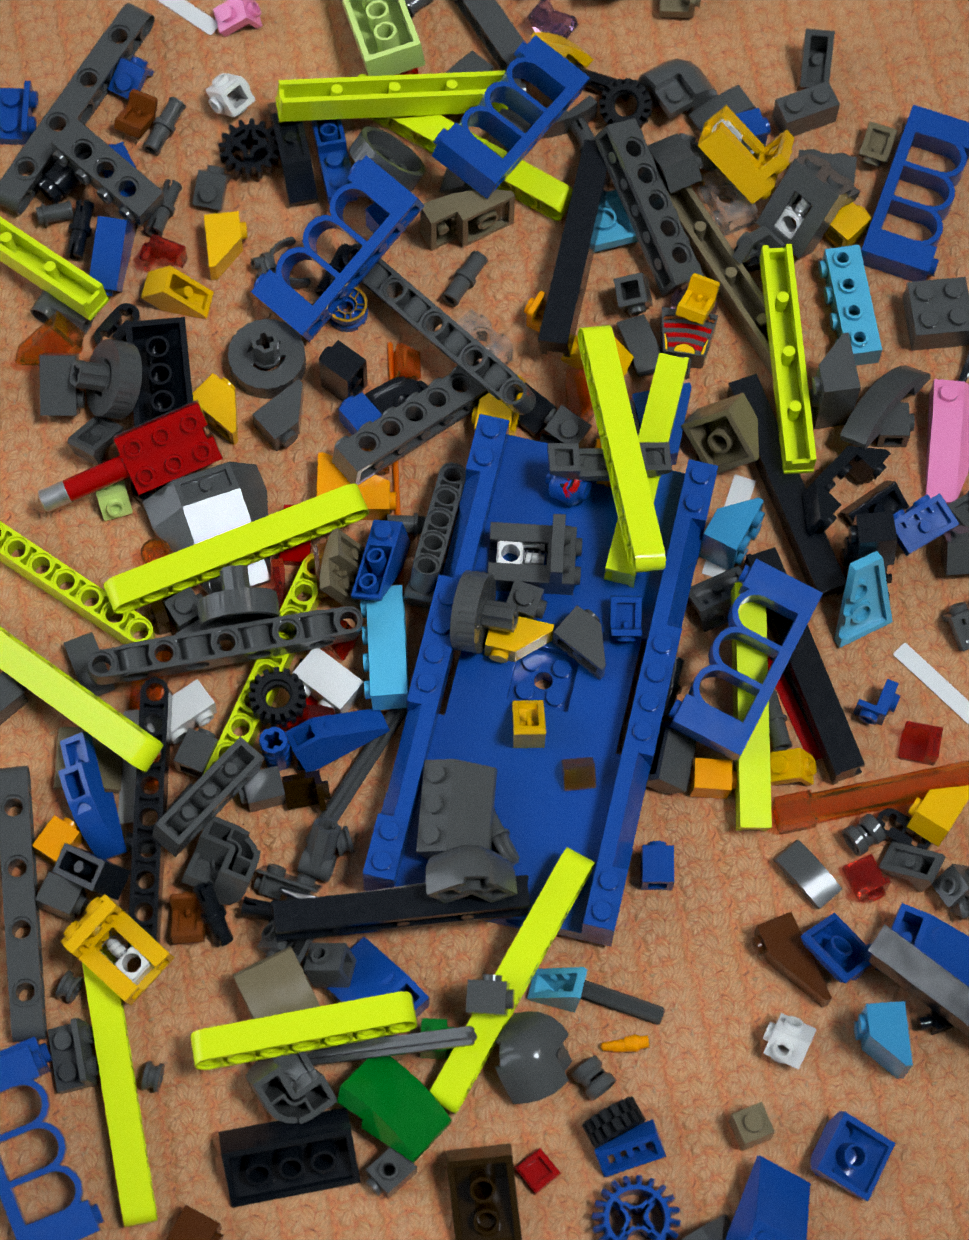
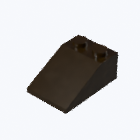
[446,1143,522,1240]

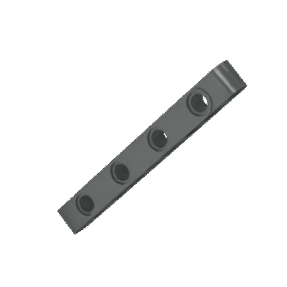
[0,3,155,215]
[343,244,536,415]
[88,606,363,685]
[0,765,47,1042]

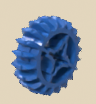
[592,1175,681,1240]

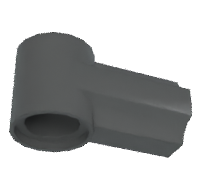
[30,290,94,337]
[298,817,341,882]

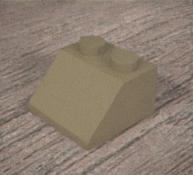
[681,393,759,474]

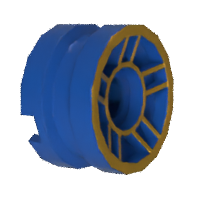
[329,287,368,332]

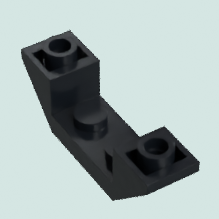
[267,102,318,206]
[802,446,891,535]

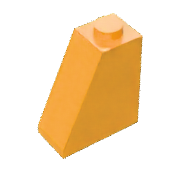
[317,452,396,520]

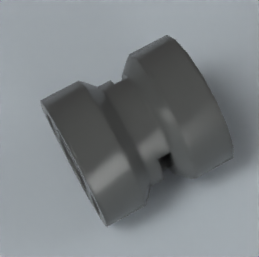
[842,813,886,856]
[571,1055,617,1101]

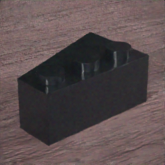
[841,511,897,597]

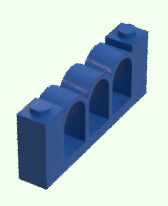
[431,35,590,199]
[861,104,969,282]
[251,155,425,342]
[668,559,823,761]
[0,1046,104,1240]

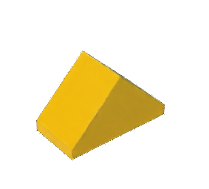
[512,700,546,748]

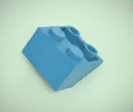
[699,497,765,570]

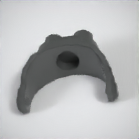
[251,237,311,289]

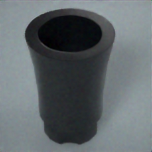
[36,151,91,204]

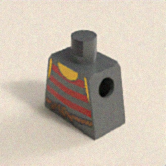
[660,307,718,380]

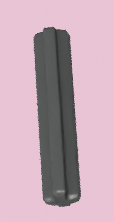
[581,980,665,1024]

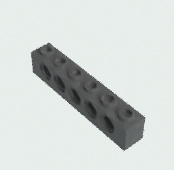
[594,118,703,296]
[332,361,489,485]

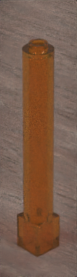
[771,760,969,835]

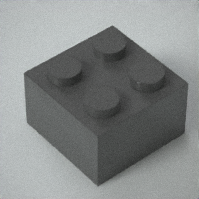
[902,277,969,351]

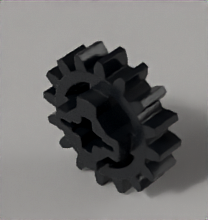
[219,118,280,180]

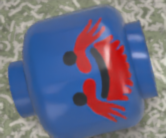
[545,471,593,506]

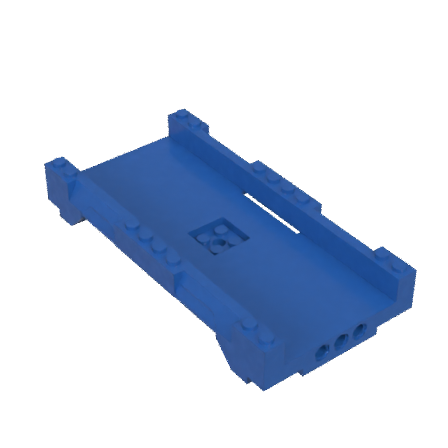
[363,414,718,947]

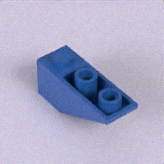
[351,520,411,601]
[285,709,390,772]

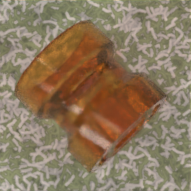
[140,538,171,565]

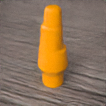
[601,1034,650,1052]

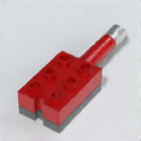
[38,399,223,512]

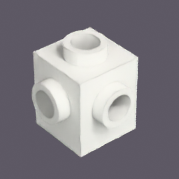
[205,73,256,117]
[763,1013,816,1070]

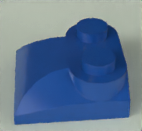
[801,912,873,983]
[810,1111,896,1201]

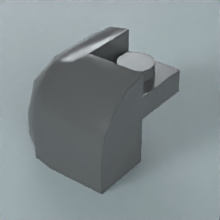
[638,58,717,119]
[182,816,260,905]
[425,845,517,903]
[495,1011,572,1104]
[246,1052,337,1124]

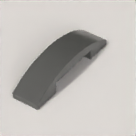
[840,365,931,449]
[547,442,672,481]

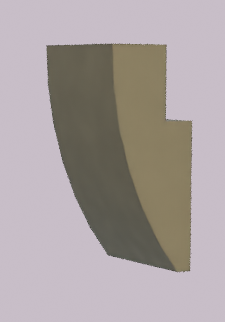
[420,189,515,251]
[233,946,320,1055]

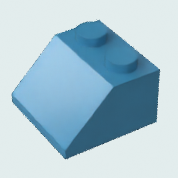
[854,1001,913,1079]

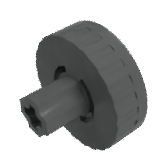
[349,127,425,192]
[228,319,306,399]
[69,339,142,420]
[197,565,280,630]
[450,570,519,654]

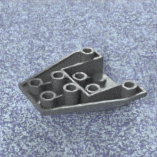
[143,462,271,595]

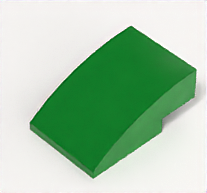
[337,1056,452,1163]

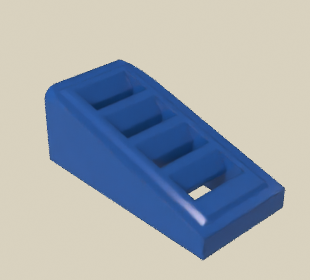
[594,1119,666,1177]

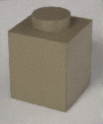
[729,1102,775,1151]

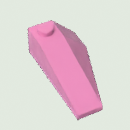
[925,379,969,505]

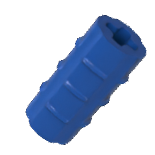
[259,727,293,772]

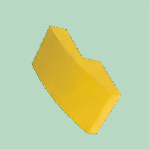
[531,32,594,68]

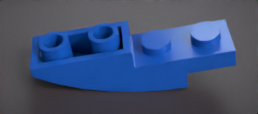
[311,119,358,205]
[58,732,127,860]

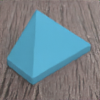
[527,967,587,1013]

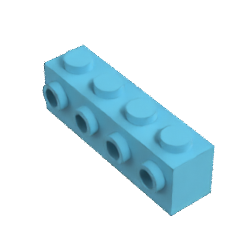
[818,244,882,366]
[360,585,409,711]

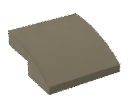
[320,528,365,611]
[53,727,123,794]

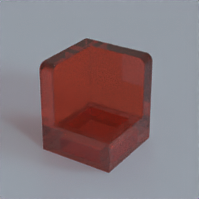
[898,721,943,766]

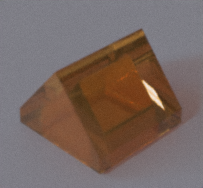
[394,343,421,380]
[561,757,596,791]

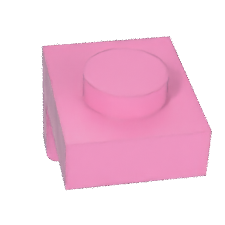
[213,0,262,37]

